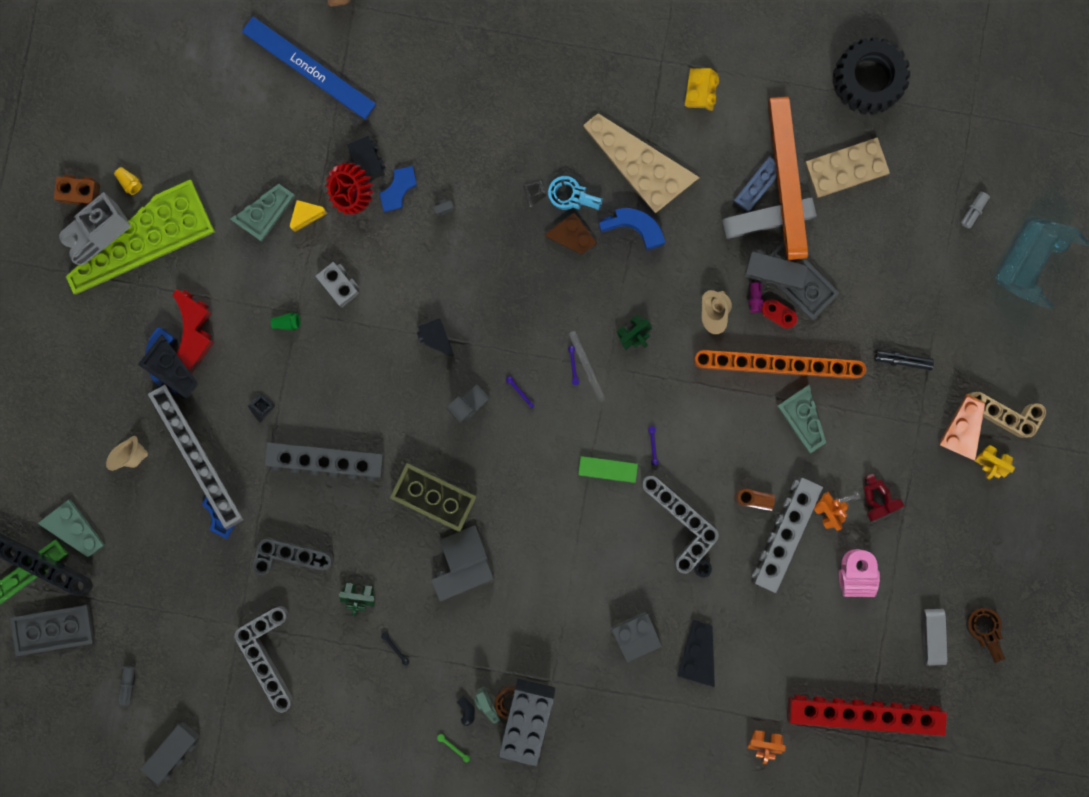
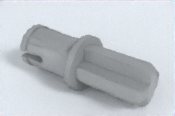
[961,192,990,229]

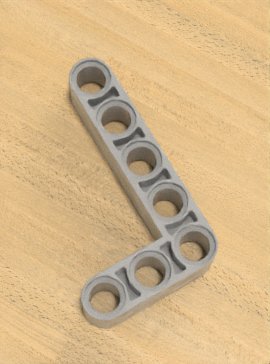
[641,476,719,574]
[235,606,293,713]

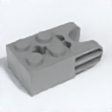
[59,192,131,265]

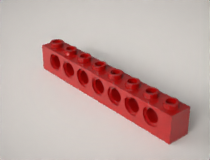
[787,695,947,736]

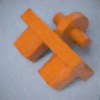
[814,492,848,531]
[747,730,786,764]

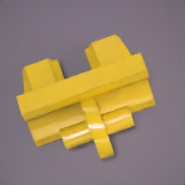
[975,445,1015,480]

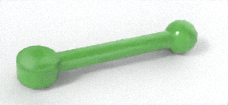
[437,734,470,763]

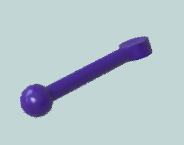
[568,346,579,385]
[506,376,534,408]
[648,426,659,466]

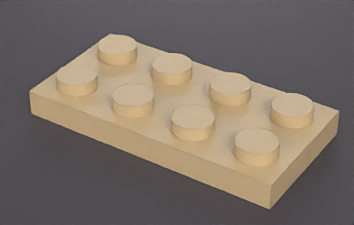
[805,137,890,198]

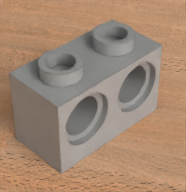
[316,262,360,308]

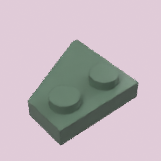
[474,687,500,724]

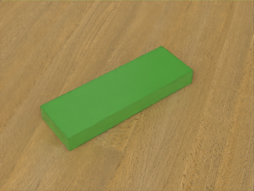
[578,456,638,483]

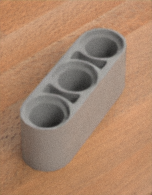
[922,609,947,666]

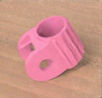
[839,549,880,597]

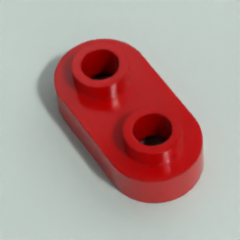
[762,299,797,329]

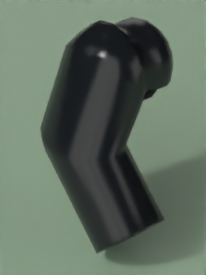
[456,696,475,726]

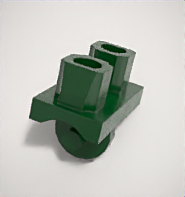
[616,315,652,350]
[339,583,375,616]

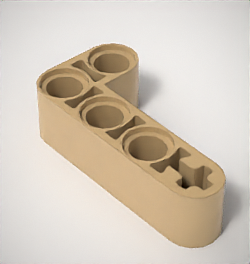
[968,392,1046,438]

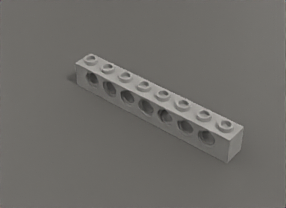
[148,385,244,530]

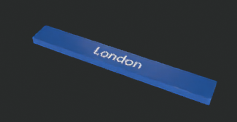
[242,17,376,120]

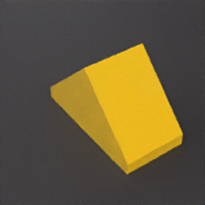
[290,200,328,232]

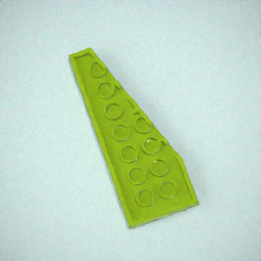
[66,179,215,295]

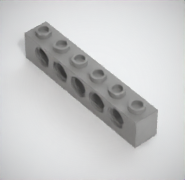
[751,477,823,593]

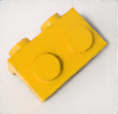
[685,68,719,111]

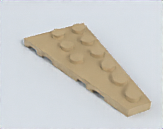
[583,114,700,214]

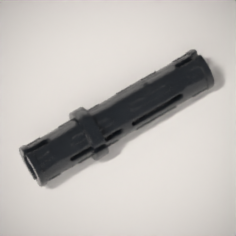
[874,349,934,371]

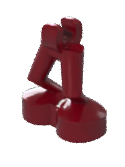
[864,474,905,522]

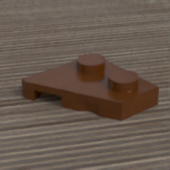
[545,213,597,255]

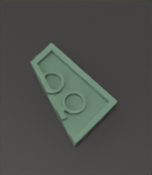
[230,184,295,242]
[777,385,826,453]
[38,500,105,557]

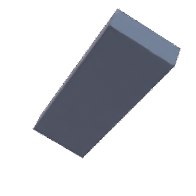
[733,156,777,213]

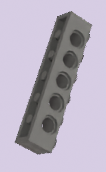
[265,443,385,481]

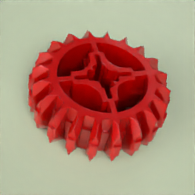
[324,163,374,215]

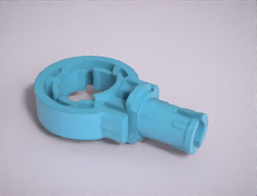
[548,176,603,210]

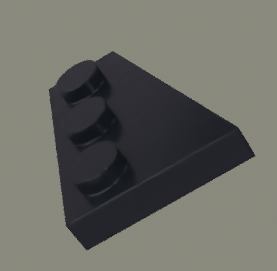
[138,334,198,399]
[677,620,715,687]

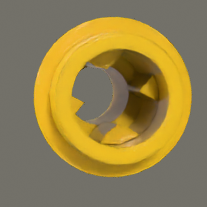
[114,167,142,195]

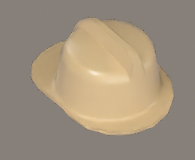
[702,290,732,334]
[106,436,148,471]

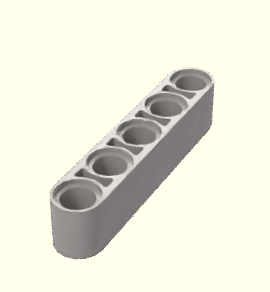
[722,198,817,239]

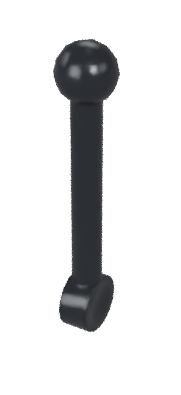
[381,632,409,666]

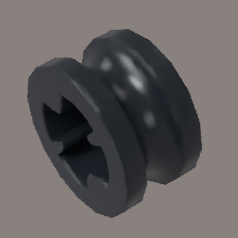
[694,560,712,578]

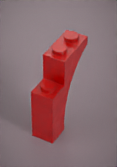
[172,289,214,374]

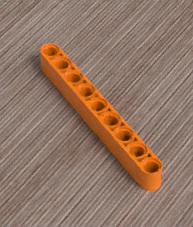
[768,96,808,260]
[693,350,866,379]

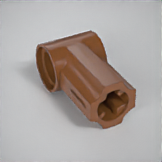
[734,489,775,511]

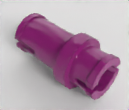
[748,283,764,313]

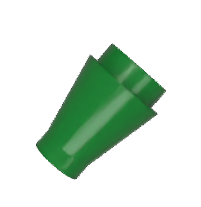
[271,312,301,331]

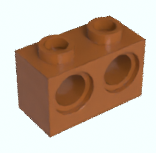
[54,174,100,206]

